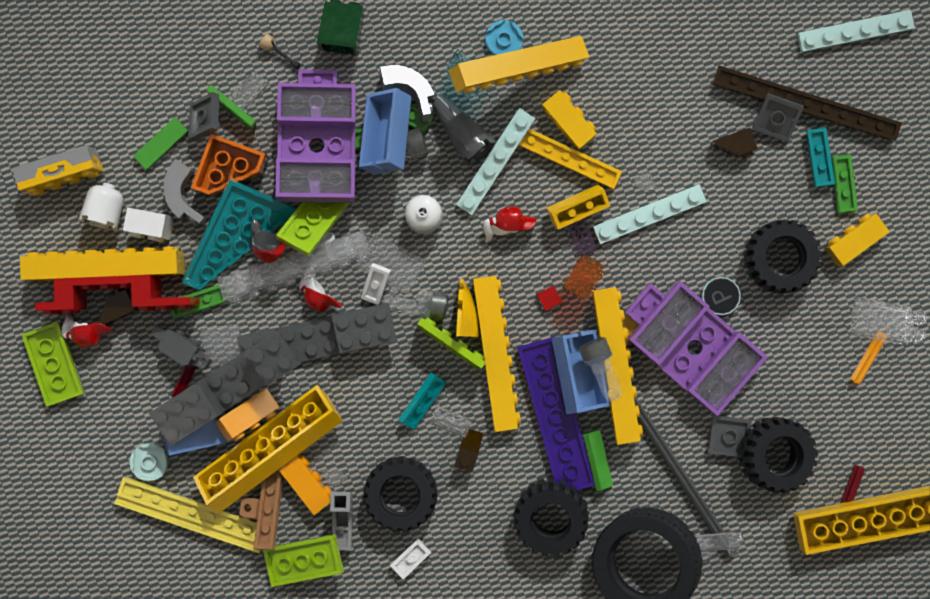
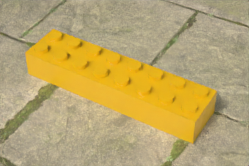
[20,247,185,281]
[193,385,343,514]
[793,486,930,555]

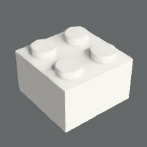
[123,207,174,243]

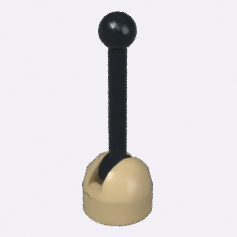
[258,33,300,69]

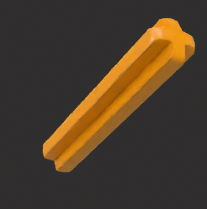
[850,332,887,385]

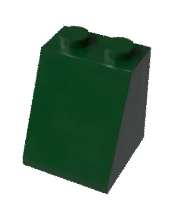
[317,0,364,55]

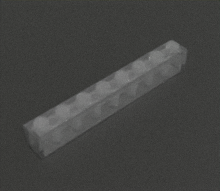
[218,230,373,304]

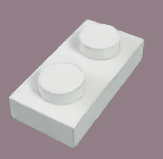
[361,263,391,305]
[390,538,431,579]

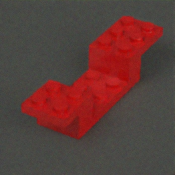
[35,275,200,315]

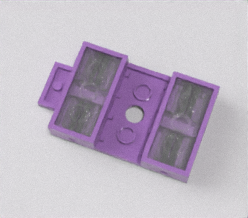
[275,69,356,203]
[625,281,768,416]

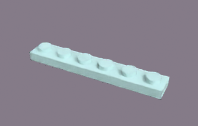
[797,10,915,53]
[456,108,536,215]
[592,184,707,245]

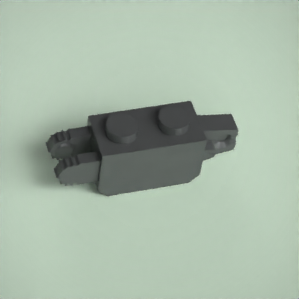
[152,326,212,370]

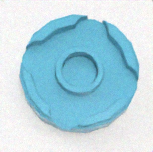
[485,20,523,56]

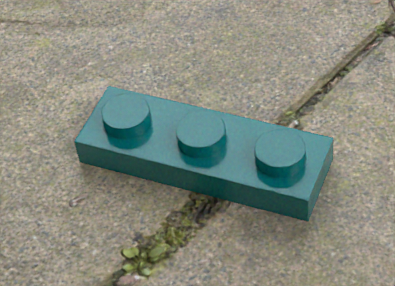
[805,127,835,188]
[398,372,447,430]

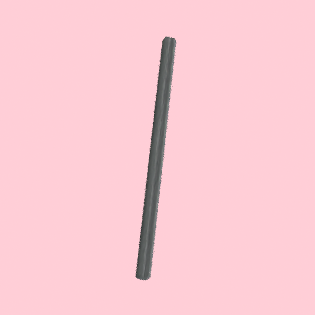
[634,398,738,558]

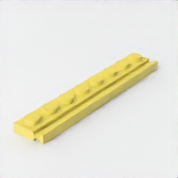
[114,477,261,553]

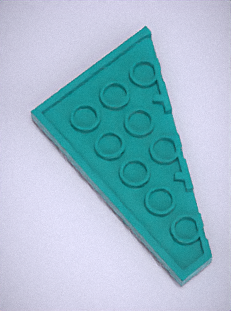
[182,179,297,290]

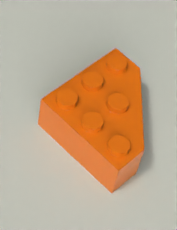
[191,134,269,197]

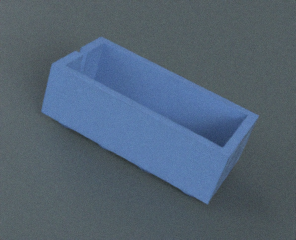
[359,88,411,175]
[551,330,611,414]

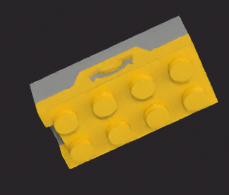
[12,145,104,196]

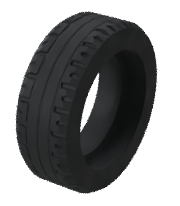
[592,507,703,599]

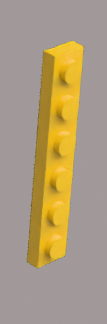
[518,129,622,190]

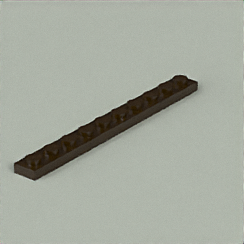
[712,65,902,142]

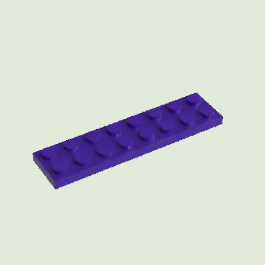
[517,337,595,491]

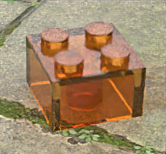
[561,254,604,300]

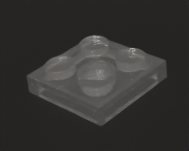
[200,324,241,366]

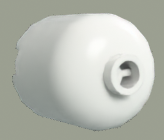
[78,183,124,231]
[405,195,443,234]

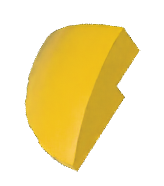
[456,279,479,337]

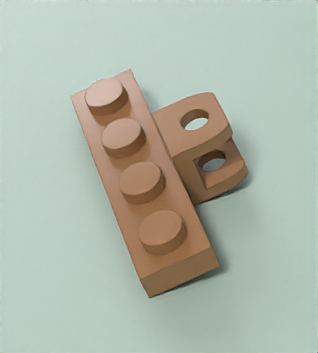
[239,472,284,550]

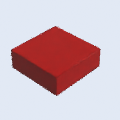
[536,285,562,311]

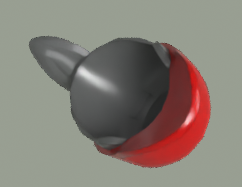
[251,218,286,263]

